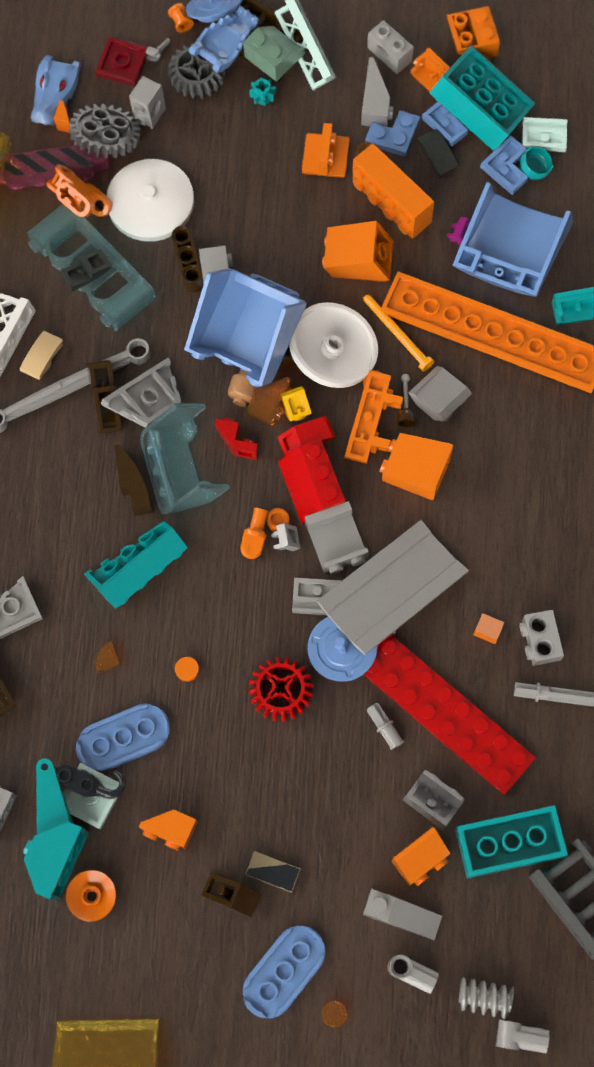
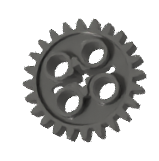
[69,104,140,158]

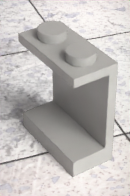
[305,501,369,574]

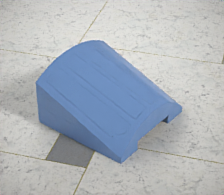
[453,182,574,297]

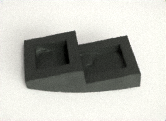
[417,129,459,177]
[60,249,112,292]

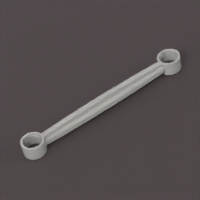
[0,338,150,433]

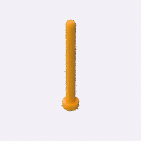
[363,294,435,372]

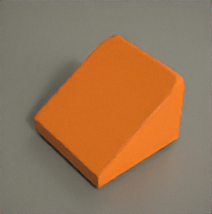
[54,100,70,133]
[473,613,504,644]

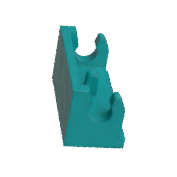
[551,287,594,325]

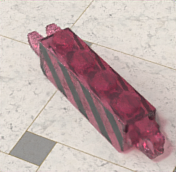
[0,145,110,190]

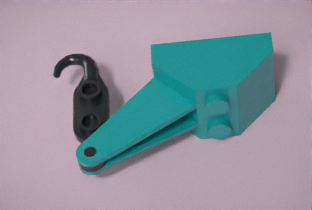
[23,758,126,902]

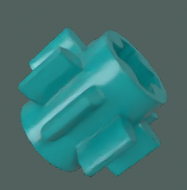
[249,77,276,106]

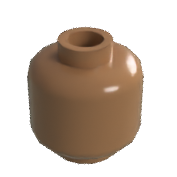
[228,371,260,407]

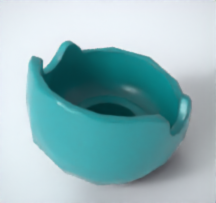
[520,147,553,180]

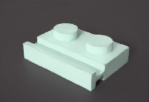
[522,117,567,152]

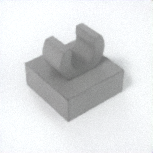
[271,523,301,551]

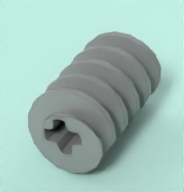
[459,977,514,1019]

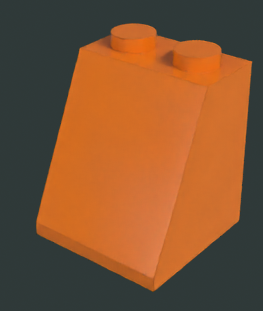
[322,221,394,282]
[380,433,453,501]

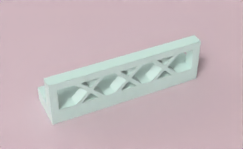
[275,0,336,90]

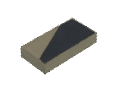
[245,851,301,893]

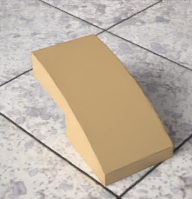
[20,331,63,380]

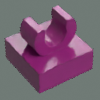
[447,217,470,246]

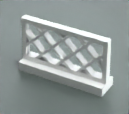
[0,293,36,377]

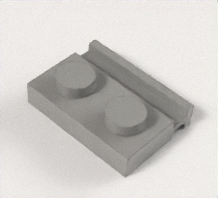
[292,578,341,615]

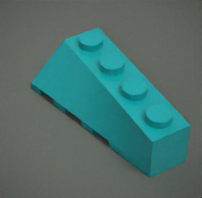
[84,521,188,609]

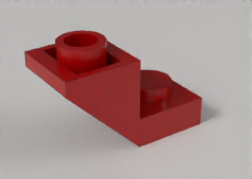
[278,416,335,456]
[215,418,259,460]

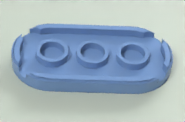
[76,704,170,772]
[243,926,325,1018]

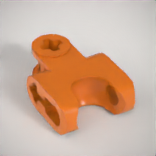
[46,164,113,217]

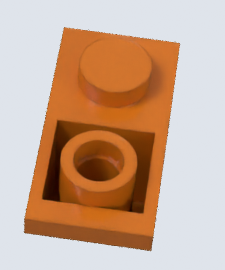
[139,810,198,851]

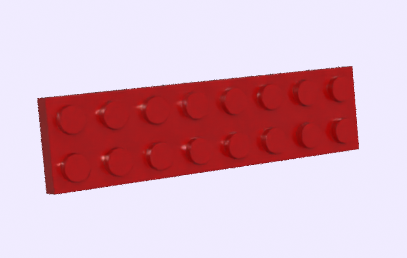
[363,635,536,796]

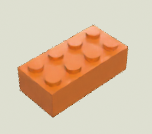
[353,143,434,239]

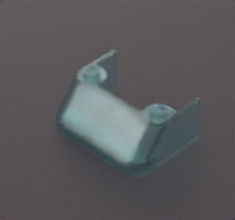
[140,403,230,514]

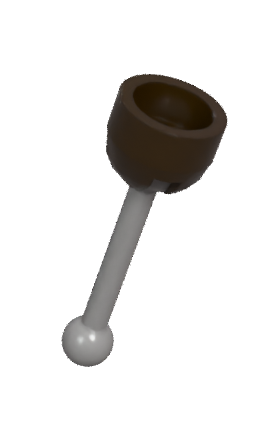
[397,374,415,427]

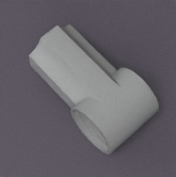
[387,955,439,994]
[496,1020,549,1053]

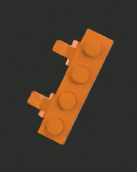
[345,370,403,464]

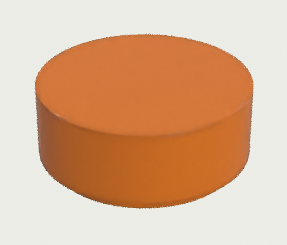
[266,508,290,532]
[175,657,199,682]

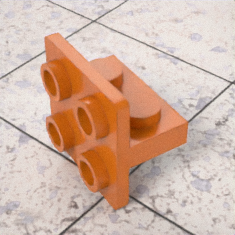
[302,123,349,177]

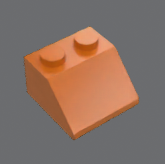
[392,827,450,886]

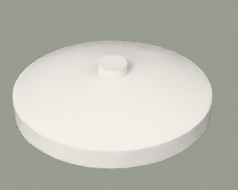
[107,159,194,241]
[289,303,378,388]

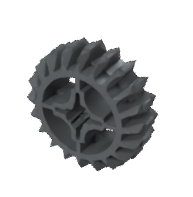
[168,43,226,99]

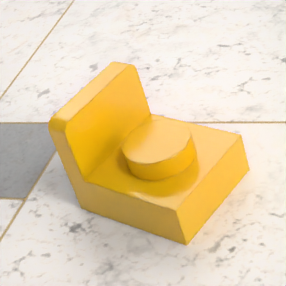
[281,386,312,421]

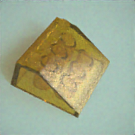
[52,1019,159,1067]

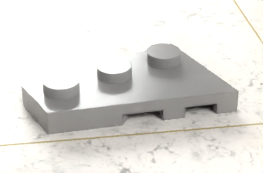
[0,576,43,639]

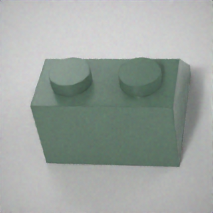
[243,26,305,82]

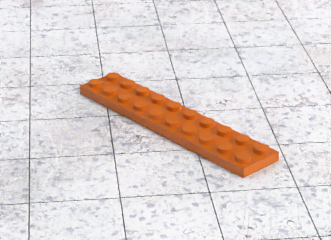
[381,272,594,393]

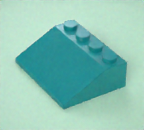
[429,46,535,151]

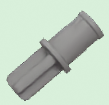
[367,703,404,750]

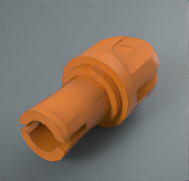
[240,508,268,559]

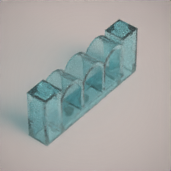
[27,204,156,331]

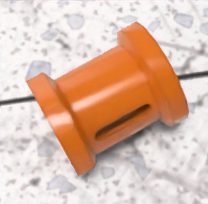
[168,3,194,33]

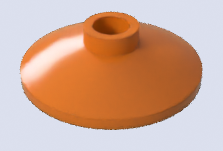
[66,870,116,922]

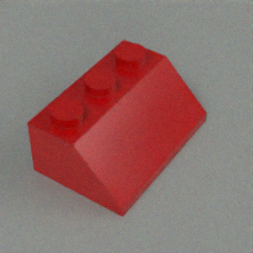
[278,439,345,524]

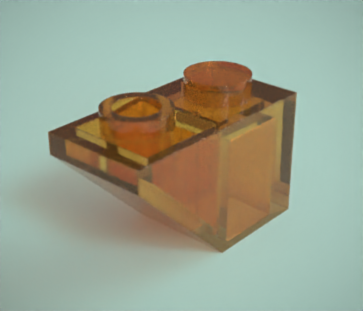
[247,377,294,426]

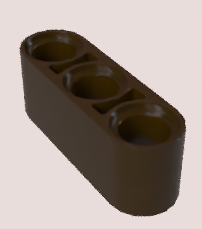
[172,226,204,293]

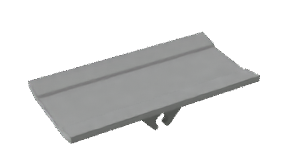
[317,520,469,655]

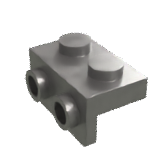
[403,770,465,830]

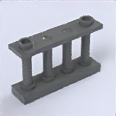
[528,839,594,959]

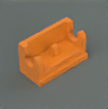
[411,48,450,92]

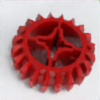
[248,657,313,722]

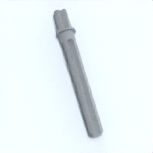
[513,682,594,707]

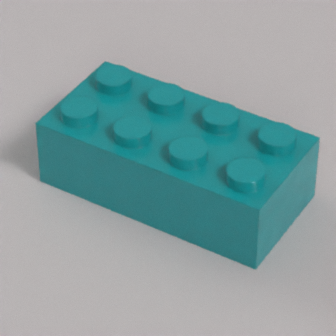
[455,805,568,879]

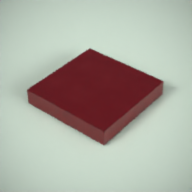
[95,37,148,87]

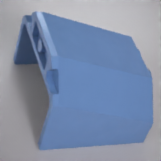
[184,268,307,387]

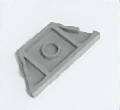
[101,358,181,428]

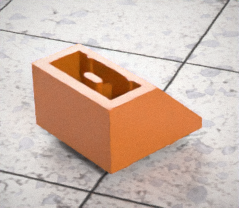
[447,6,500,59]

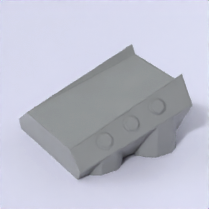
[409,366,472,422]

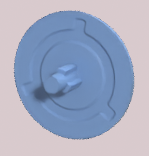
[186,0,243,22]
[308,617,377,682]

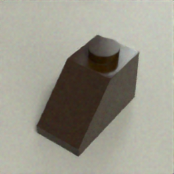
[201,872,262,918]

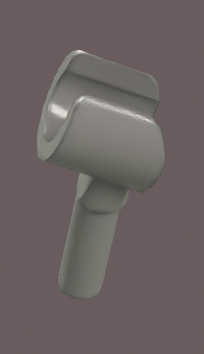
[146,38,171,62]

